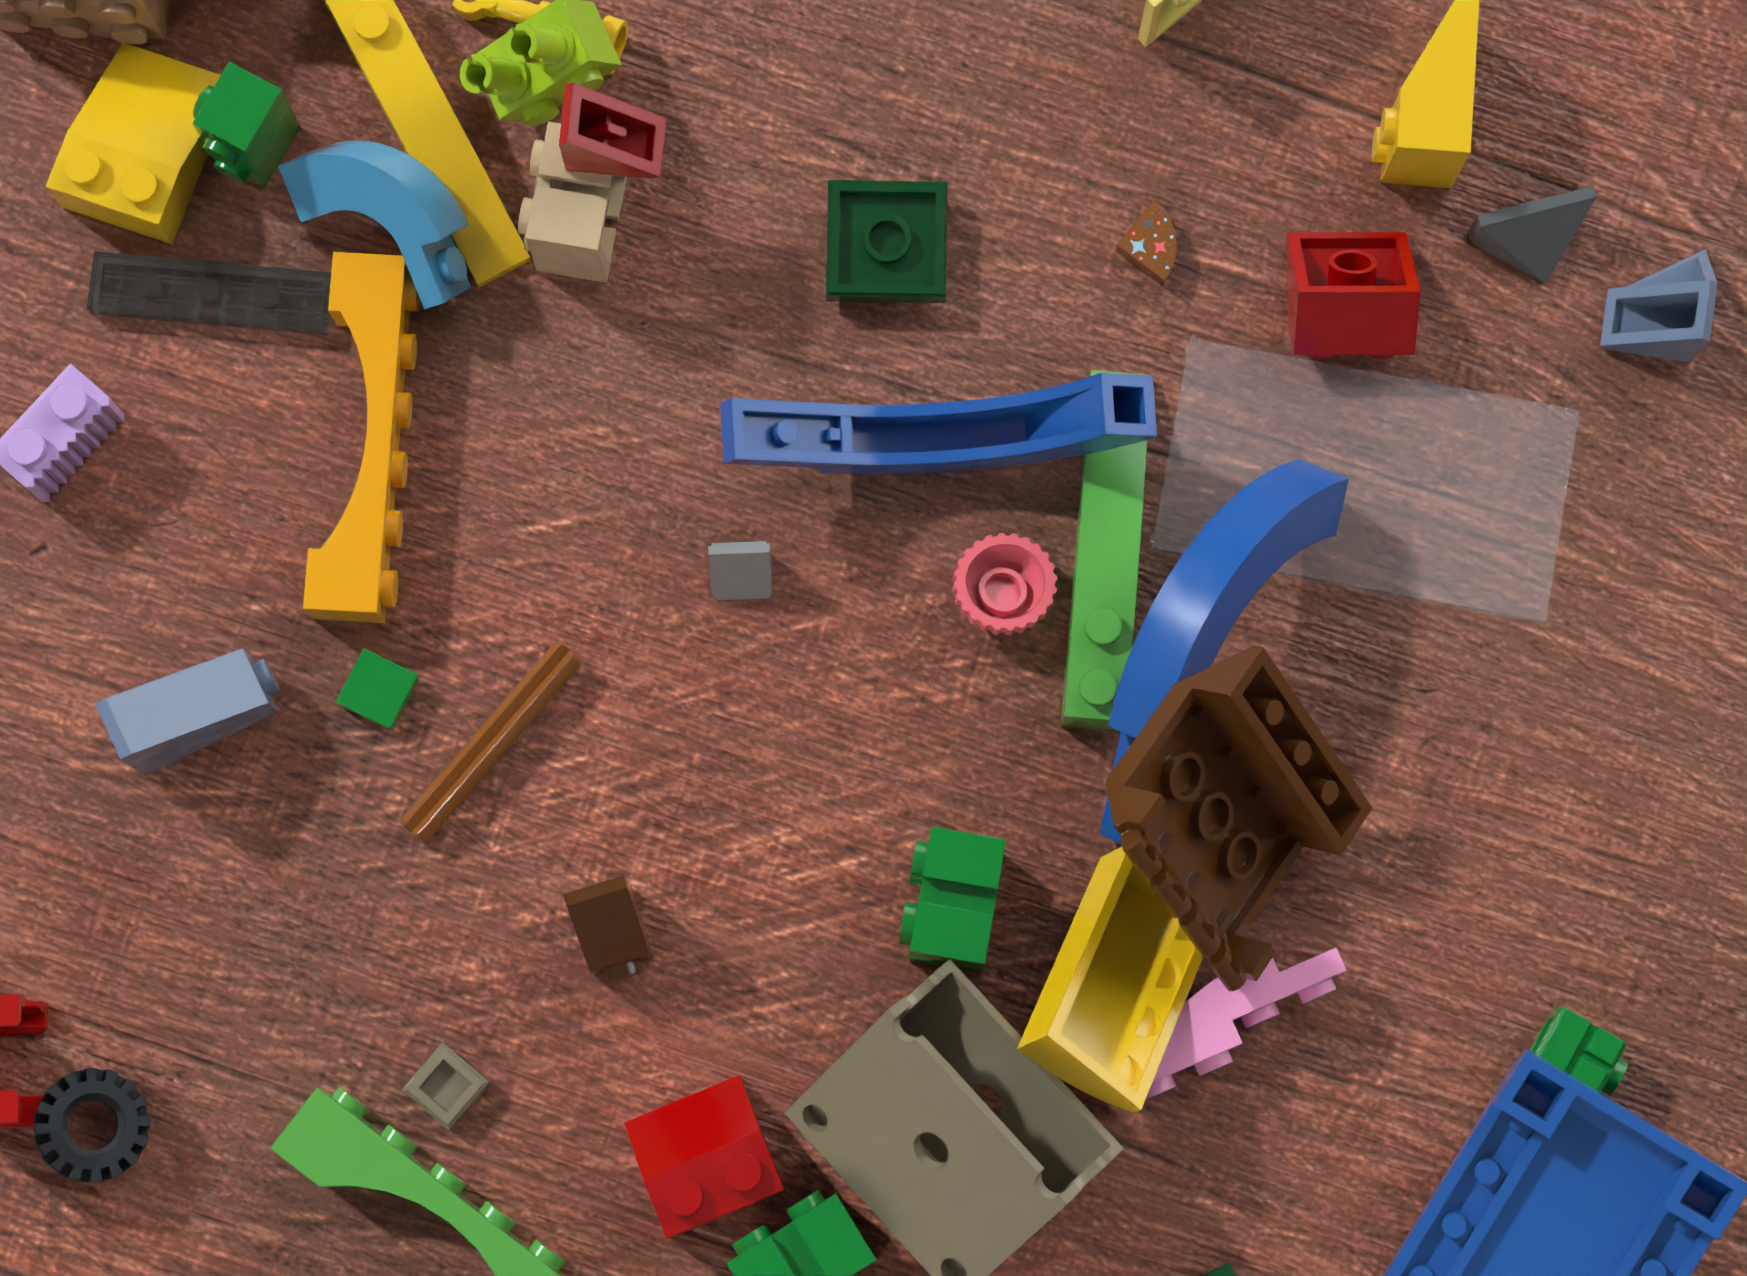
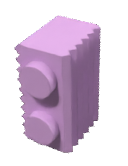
[0,363,125,502]

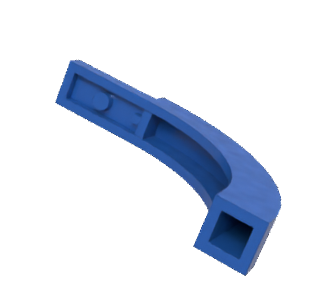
[720,373,1157,474]
[1100,459,1349,844]

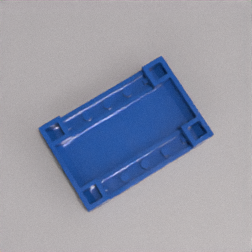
[1382,1048,1747,1276]

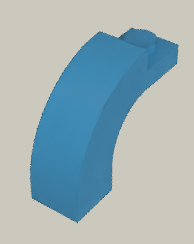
[278,141,471,309]

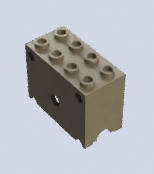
[784,959,1124,1276]

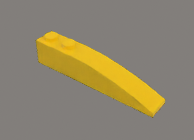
[323,0,531,287]

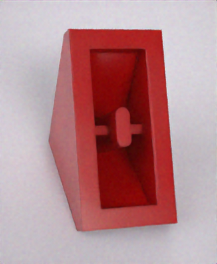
[559,82,666,179]

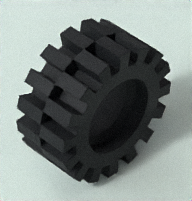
[33,1068,151,1183]

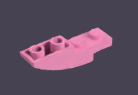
[1146,948,1347,1099]

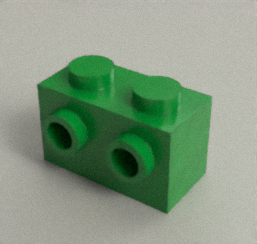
[192,62,301,187]

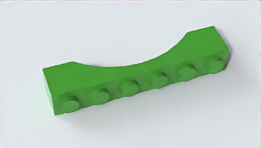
[270,1086,566,1276]

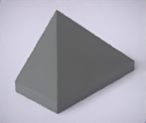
[1468,186,1597,284]

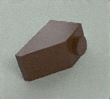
[563,876,653,983]

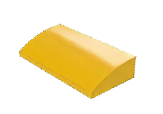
[1017,847,1203,1113]

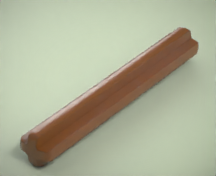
[401,642,580,842]

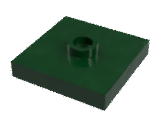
[826,180,948,303]

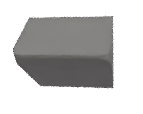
[708,541,773,601]

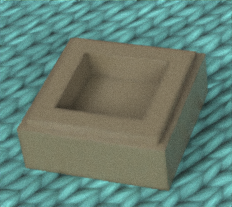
[402,1042,491,1131]

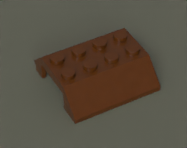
[1106,646,1372,991]

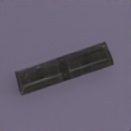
[86,251,331,336]

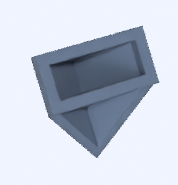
[1600,249,1717,363]

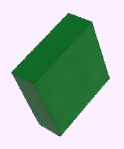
[336,648,420,732]

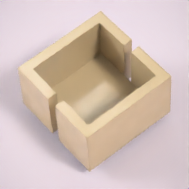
[518,121,627,283]

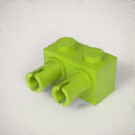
[460,0,622,126]

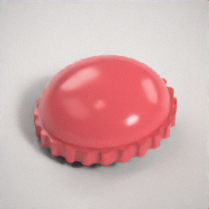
[952,533,1058,635]

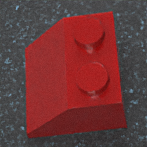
[1286,232,1421,359]
[624,1075,786,1239]

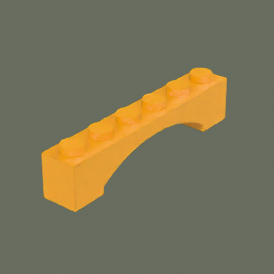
[303,252,421,623]

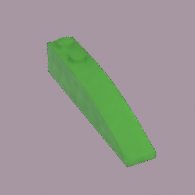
[1061,370,1151,732]

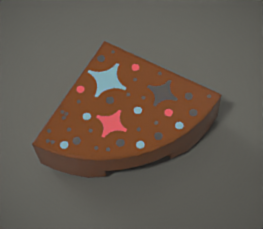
[1116,200,1177,286]

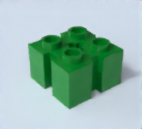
[899,826,1006,974]
[726,1190,877,1276]

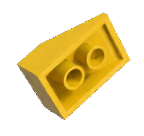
[1372,0,1479,189]
[45,42,221,245]

